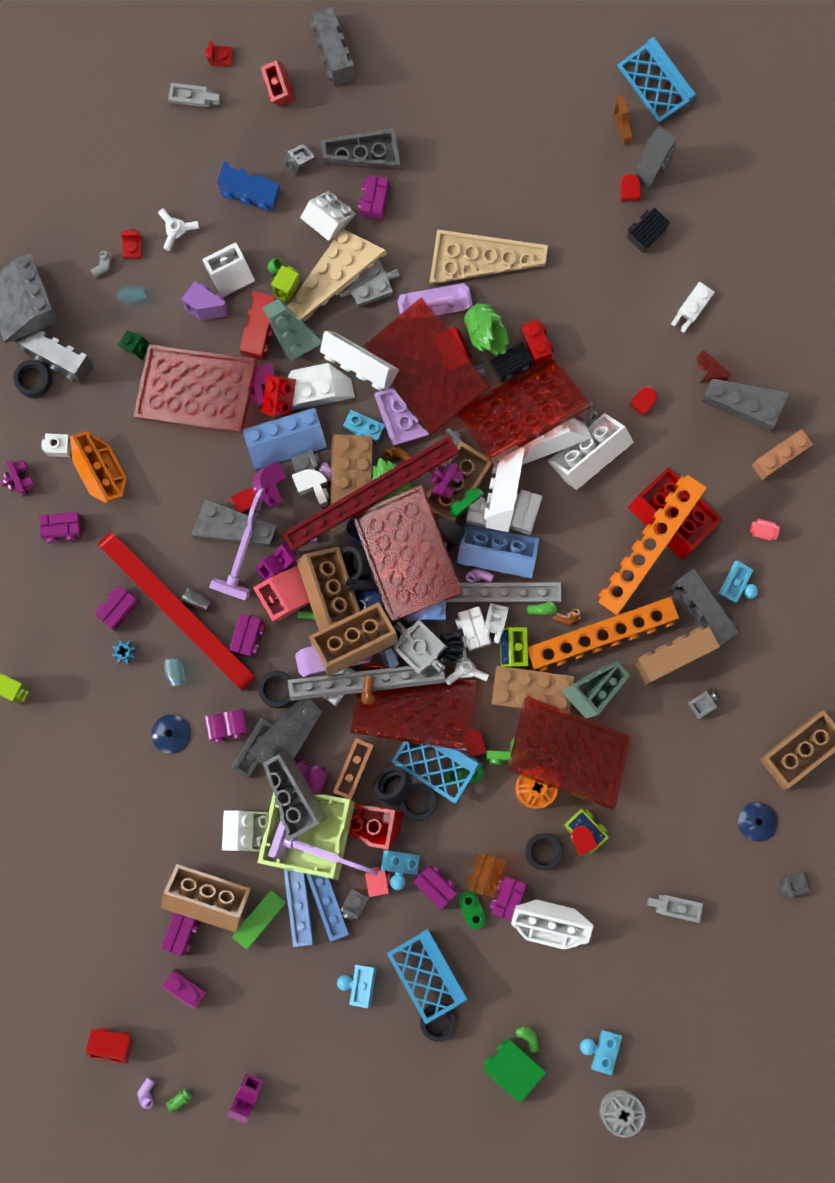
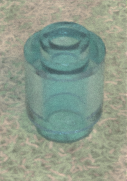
[117,284,146,305]
[163,657,186,687]

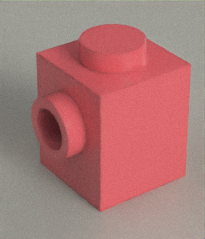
[365,867,390,897]

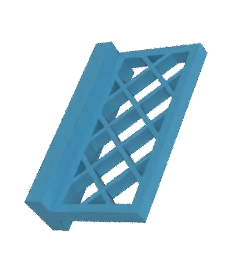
[617,36,696,124]
[391,722,482,804]
[387,929,467,1024]

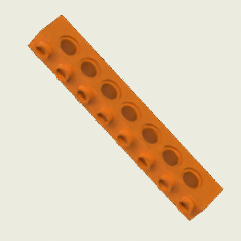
[598,474,708,615]
[528,597,679,672]

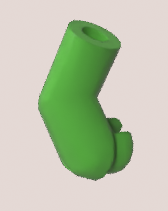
[527,601,557,615]
[516,1026,539,1052]

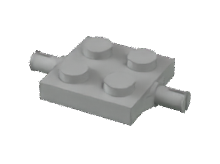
[339,260,400,307]
[392,620,447,675]

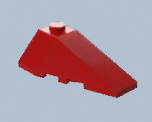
[349,804,403,850]

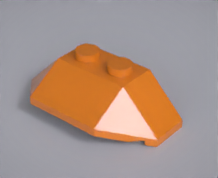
[70,430,127,503]

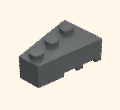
[632,126,677,189]

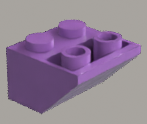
[181,281,229,321]

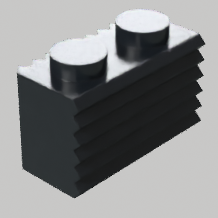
[627,208,670,253]
[489,342,534,383]

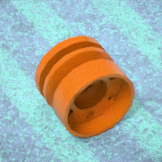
[515,767,558,809]

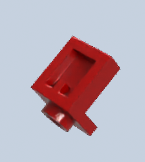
[205,41,233,67]
[121,229,142,259]

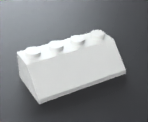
[320,331,399,390]
[548,413,634,490]
[483,448,525,532]

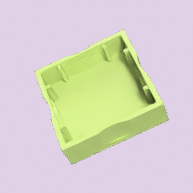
[258,792,355,880]

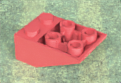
[253,565,310,624]

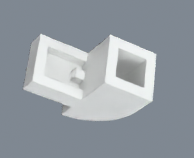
[292,469,329,508]

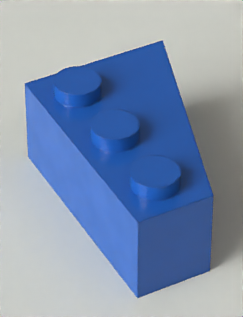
[217,161,280,211]

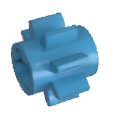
[112,641,136,664]

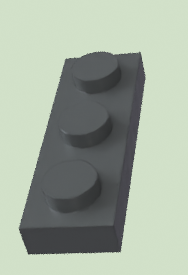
[231,718,273,779]

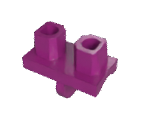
[0,460,35,497]
[429,462,464,498]

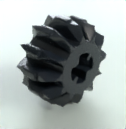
[439,632,464,664]

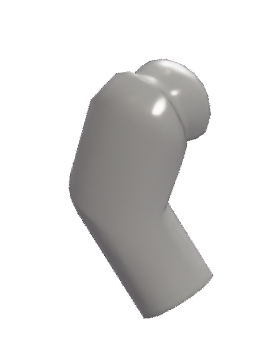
[91,251,112,278]

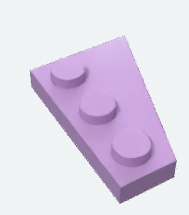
[374,388,429,447]

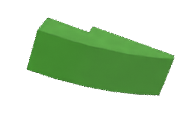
[232,890,286,950]

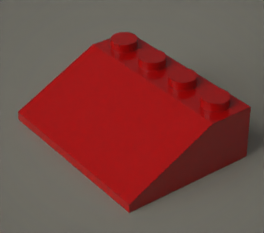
[627,467,723,560]

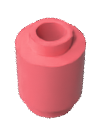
[750,518,780,541]

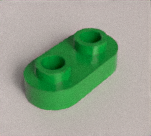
[450,488,484,518]
[445,765,484,786]
[458,891,486,929]

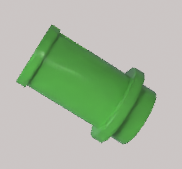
[165,1088,192,1113]

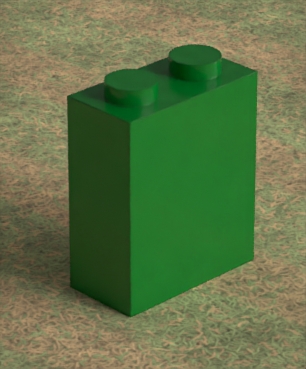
[483,1038,546,1104]

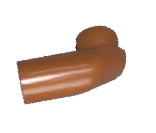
[383,446,412,462]
[552,608,581,626]
[361,676,375,705]

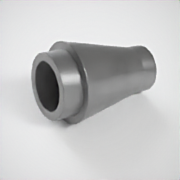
[181,587,211,611]

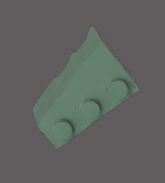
[262,299,322,361]
[561,661,630,719]

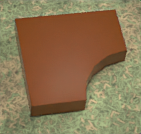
[612,95,632,145]

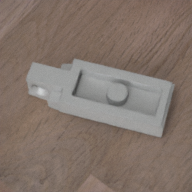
[168,83,221,107]
[647,895,703,923]

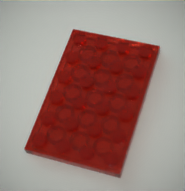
[364,297,490,434]
[133,345,257,434]
[455,357,591,464]
[352,485,463,622]
[350,663,477,752]
[507,696,631,810]

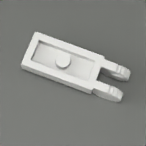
[671,281,715,333]
[482,603,509,644]

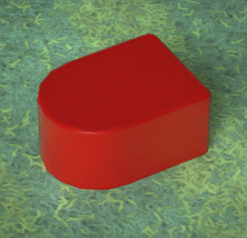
[619,174,641,202]
[629,387,657,416]
[230,489,257,514]
[463,730,486,757]
[570,826,598,856]

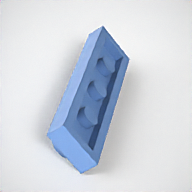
[284,869,314,947]
[306,874,349,942]

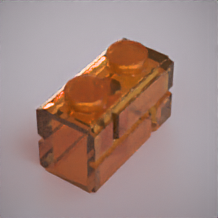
[466,852,506,899]

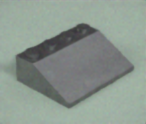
[0,253,58,343]

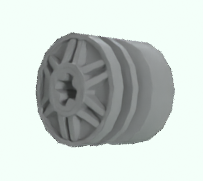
[599,1089,645,1138]

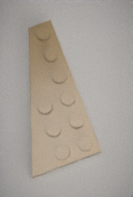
[287,229,387,322]
[429,229,548,285]

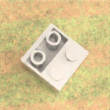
[300,191,356,241]
[202,242,255,297]
[222,811,269,851]

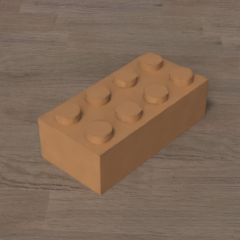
[330,434,373,515]
[420,441,493,523]
[296,546,360,631]
[309,602,398,677]
[635,626,720,685]
[491,666,574,717]
[759,710,835,790]
[161,864,251,932]

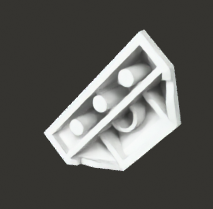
[288,363,355,411]
[514,411,591,465]
[511,900,593,949]

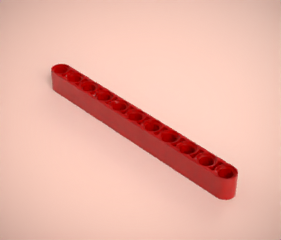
[97,531,256,691]

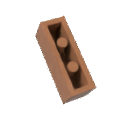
[752,429,813,481]
[333,738,374,800]

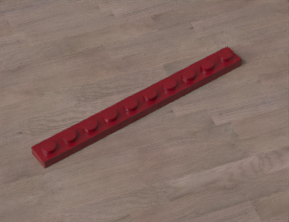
[282,435,460,551]

